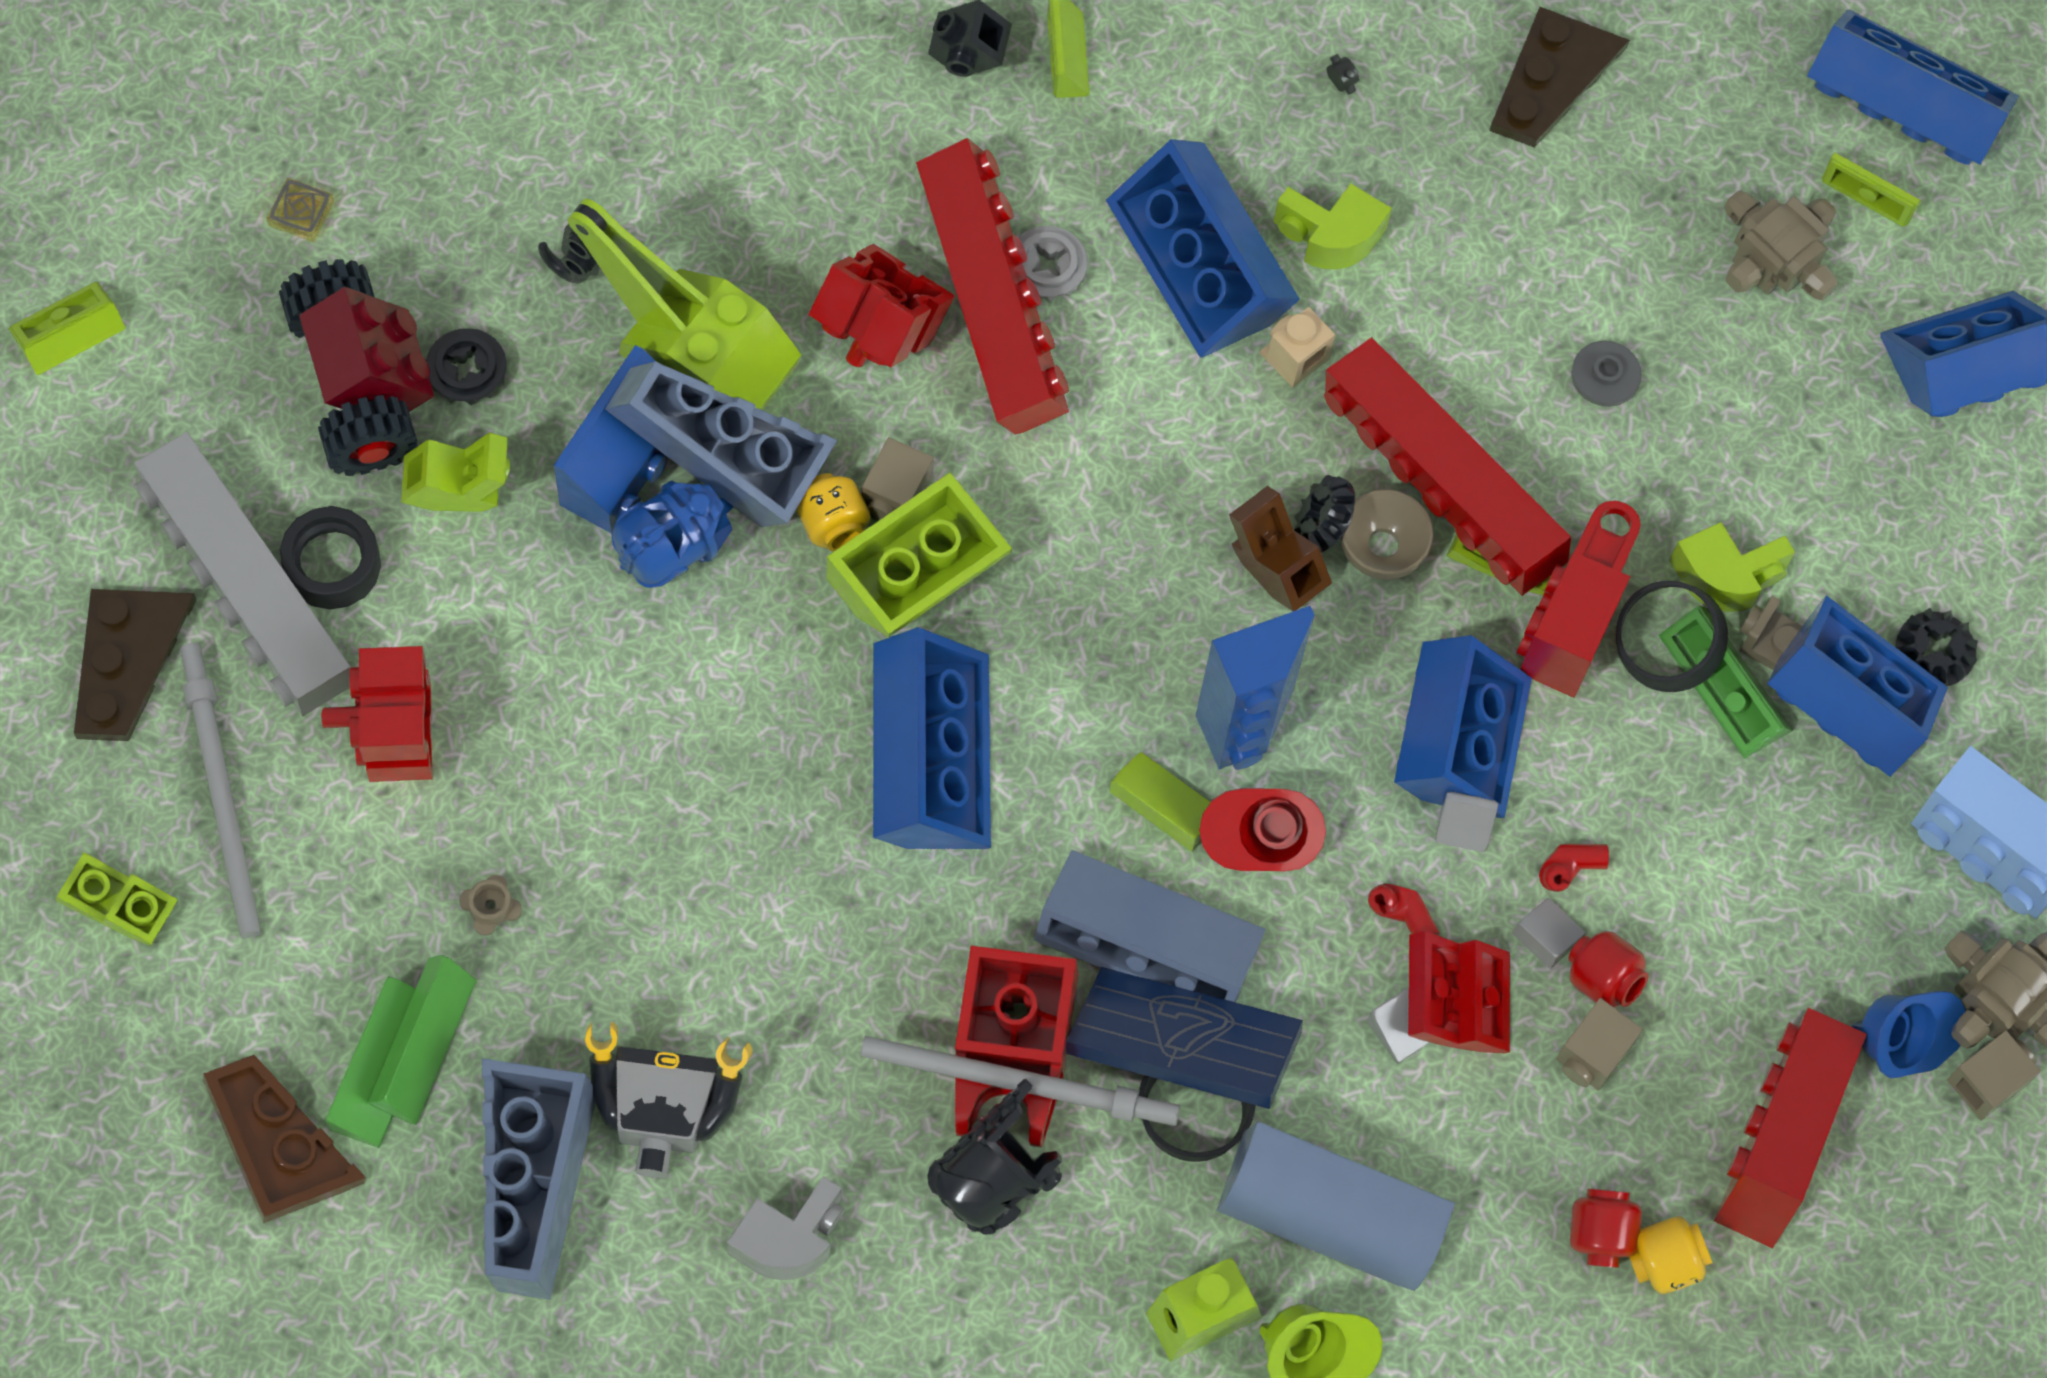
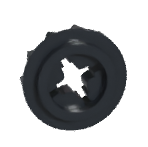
[426,328,507,406]
[1294,475,1355,553]
[1896,608,1978,686]

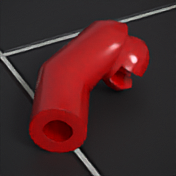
[1539,844,1609,892]
[1368,883,1440,935]

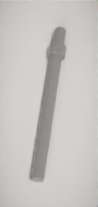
[180,643,262,939]
[861,1036,1180,1126]

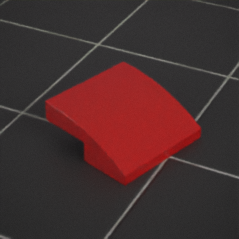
[1408,931,1510,1054]

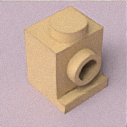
[1260,307,1336,388]

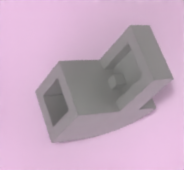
[727,1176,845,1280]

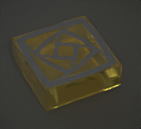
[267,177,334,242]

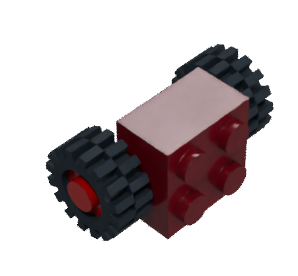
[279,259,435,476]

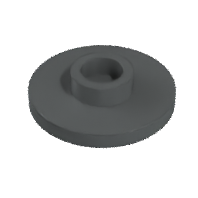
[1571,341,1642,407]

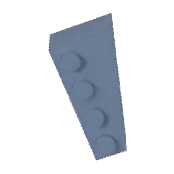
[605,362,838,527]
[482,1058,595,1300]

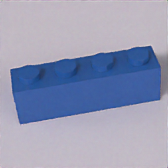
[1807,9,2019,165]
[1106,139,1300,358]
[1195,605,1315,770]
[873,627,991,849]

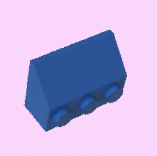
[1880,291,2047,417]
[554,345,667,534]
[1767,595,1948,777]
[1394,635,1532,818]

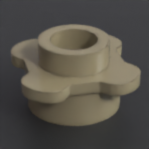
[459,875,522,936]

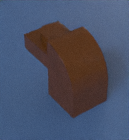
[1229,486,1332,611]

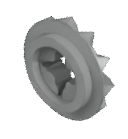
[1018,226,1088,302]

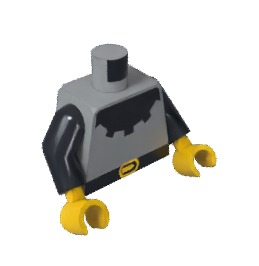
[585,1022,753,1178]

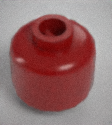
[1568,931,1649,1008]
[1570,1189,1642,1268]

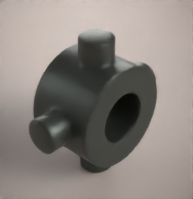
[1327,54,1359,95]

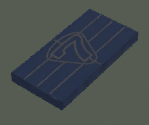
[1066,967,1303,1109]

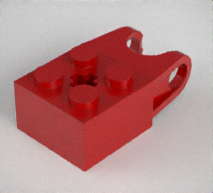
[1516,500,1641,698]
[955,945,1079,1147]

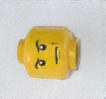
[796,473,870,552]
[1629,1216,1713,1294]

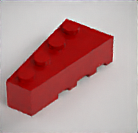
[1714,1007,1867,1249]

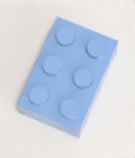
[1911,745,2047,919]

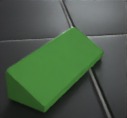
[1658,605,1793,759]
[368,955,476,1125]
[326,976,416,1148]

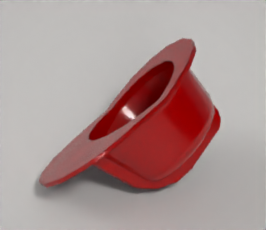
[1199,788,1326,872]

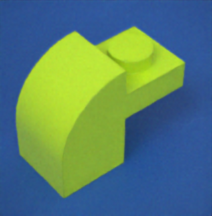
[1273,183,1392,269]
[401,432,510,512]
[1669,522,1795,612]

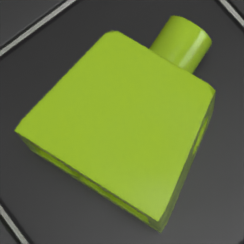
[1146,1257,1262,1362]

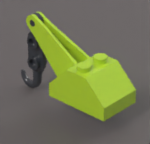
[538,198,801,410]

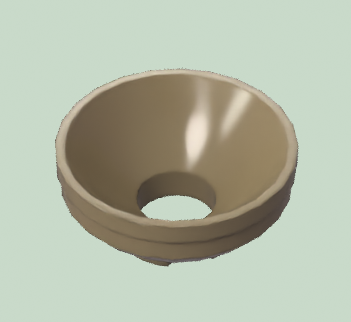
[1341,489,1433,580]

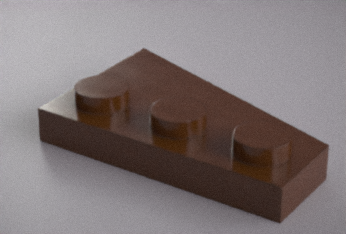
[203,1055,366,1224]

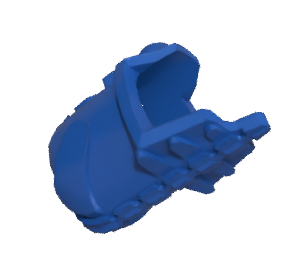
[612,480,734,588]

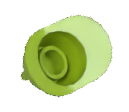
[1259,1304,1383,1378]

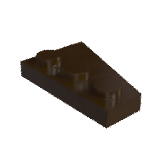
[1489,7,1630,148]
[74,589,197,741]

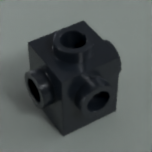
[928,0,1012,77]

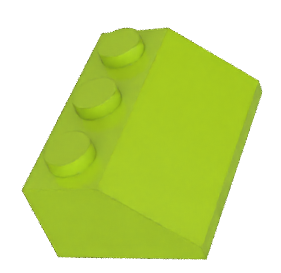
[826,472,1012,638]

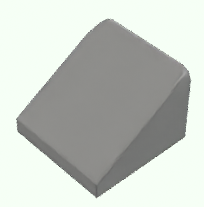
[1435,791,1498,852]
[1512,898,1586,969]
[1367,987,1430,1064]

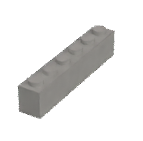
[134,432,351,717]

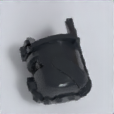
[927,1079,1062,1235]

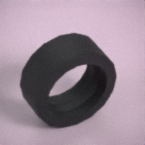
[280,506,381,610]

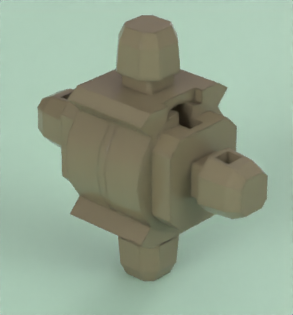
[1724,190,1838,301]
[1944,930,2047,1049]

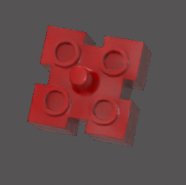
[808,243,955,368]
[321,646,432,782]

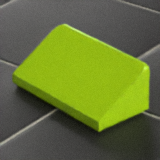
[1047,0,1090,98]
[1821,152,1922,227]
[8,281,126,375]
[1109,751,1210,852]

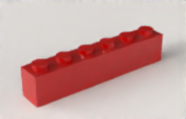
[916,138,1069,435]
[1324,337,1571,596]

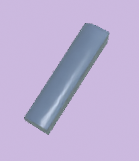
[1034,850,1266,1002]
[1216,1121,1455,1291]

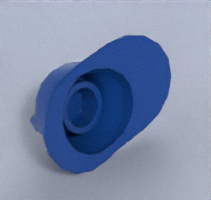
[1851,991,1966,1078]

